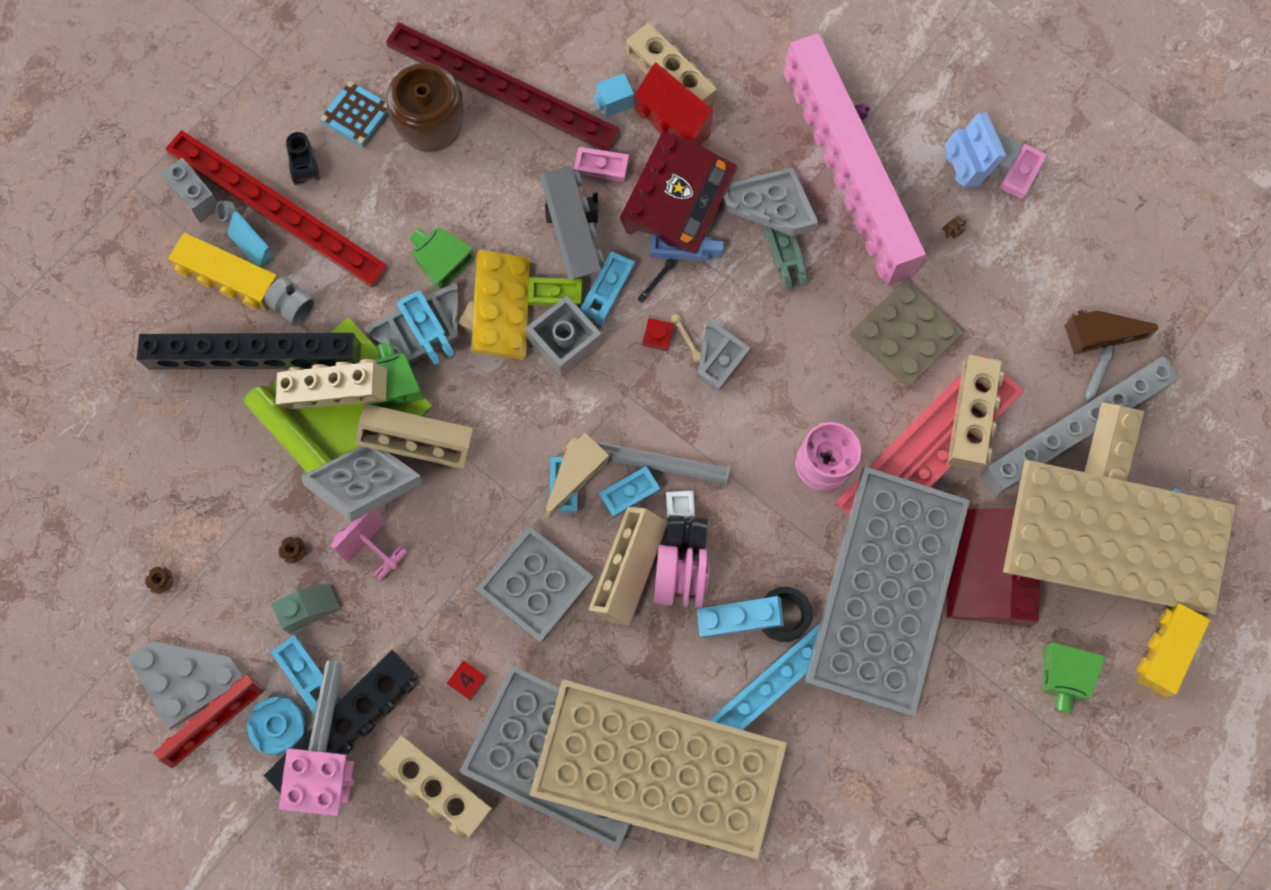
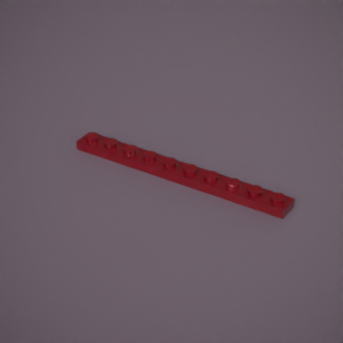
[386,22,620,151]

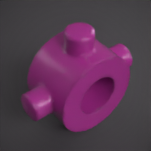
[854,104,870,120]

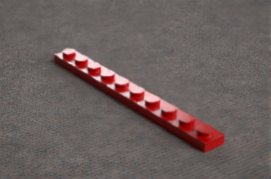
[165,130,388,288]

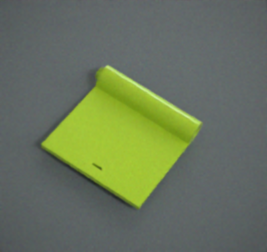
[244,317,433,473]

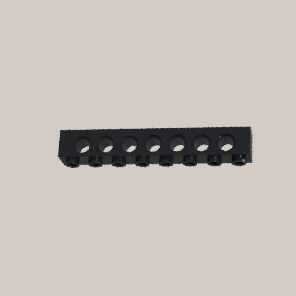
[136,333,361,370]

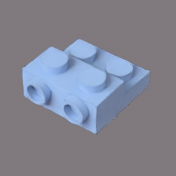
[944,113,1007,187]

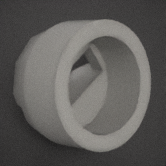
[215,201,239,222]

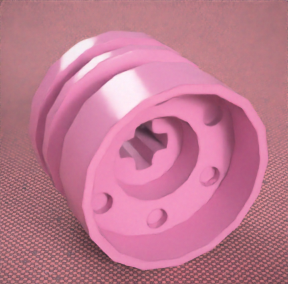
[795,422,862,492]
[654,545,710,609]

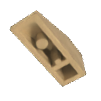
[545,433,609,519]

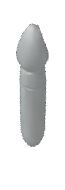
[1085,345,1113,402]

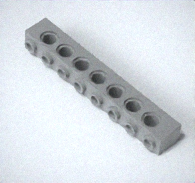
[980,356,1180,497]

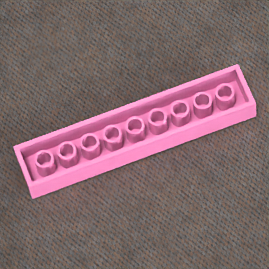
[783,33,926,286]

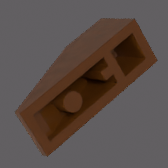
[1064,310,1159,354]

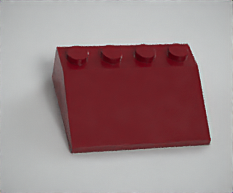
[946,508,1040,627]

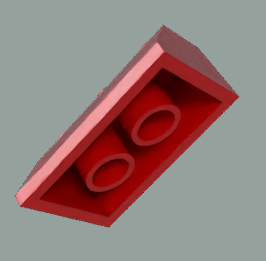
[634,62,713,145]

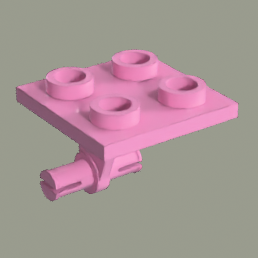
[330,509,408,581]
[279,748,355,816]

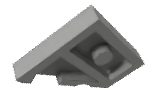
[697,319,751,392]

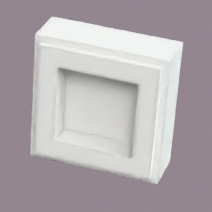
[666,491,695,521]

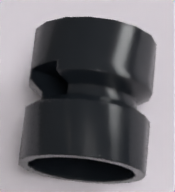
[666,514,708,554]

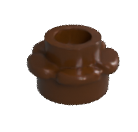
[942,215,967,239]
[278,537,306,564]
[145,567,173,594]

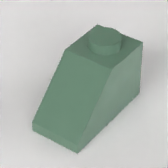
[271,584,341,634]

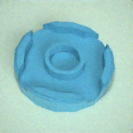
[247,697,306,755]

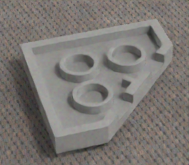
[722,167,818,236]
[127,641,243,730]

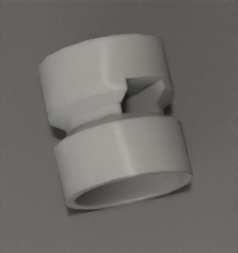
[264,276,316,326]

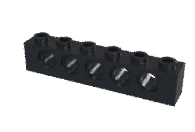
[263,650,419,794]

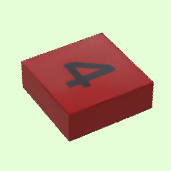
[446,660,487,701]

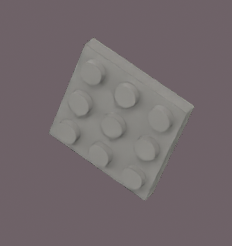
[302,446,422,522]
[475,525,594,644]

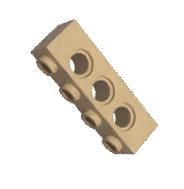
[626,22,717,107]
[947,355,1004,471]
[378,735,494,839]

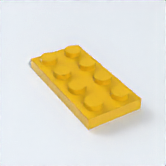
[471,249,530,360]

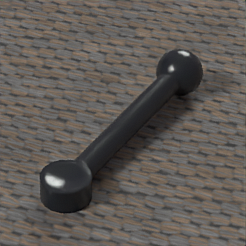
[638,259,675,303]

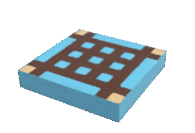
[320,81,388,147]

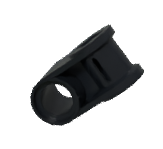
[286,132,320,185]

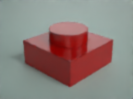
[642,318,674,352]

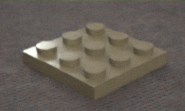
[850,280,964,388]

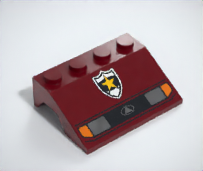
[620,131,737,254]

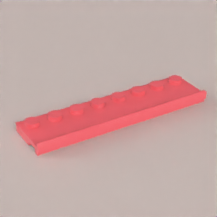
[834,355,1024,516]

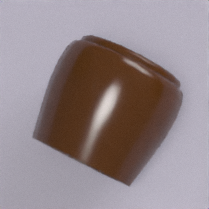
[386,63,463,152]

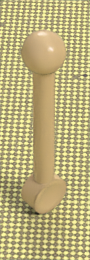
[670,314,701,363]

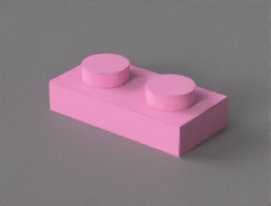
[1000,143,1047,200]
[574,147,629,182]

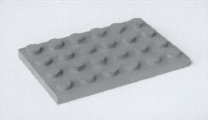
[459,665,630,850]

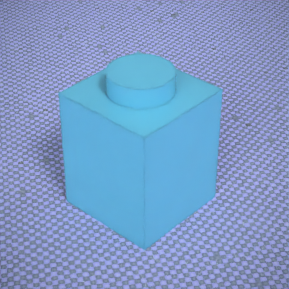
[593,73,634,118]

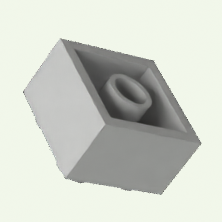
[525,295,602,377]

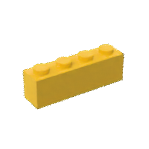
[168,232,279,311]

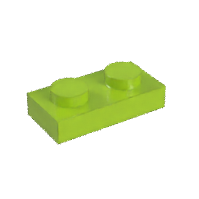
[528,277,582,308]

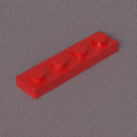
[153,675,264,768]

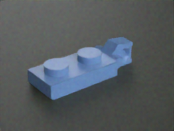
[650,235,723,261]

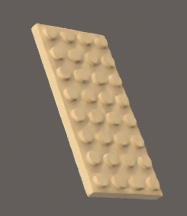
[1003,460,1236,615]
[529,679,787,859]

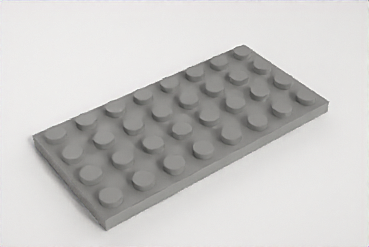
[804,466,970,717]

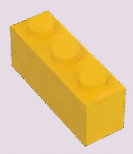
[1135,603,1210,698]

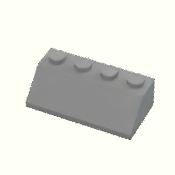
[539,166,604,280]

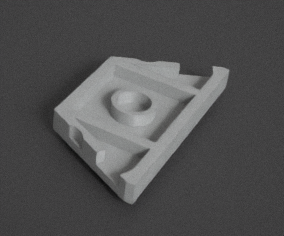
[363,282,458,364]

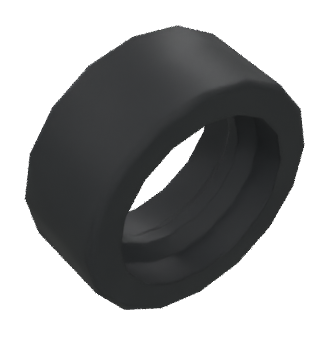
[762,587,812,642]

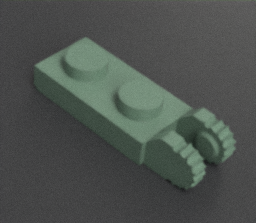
[763,225,808,290]

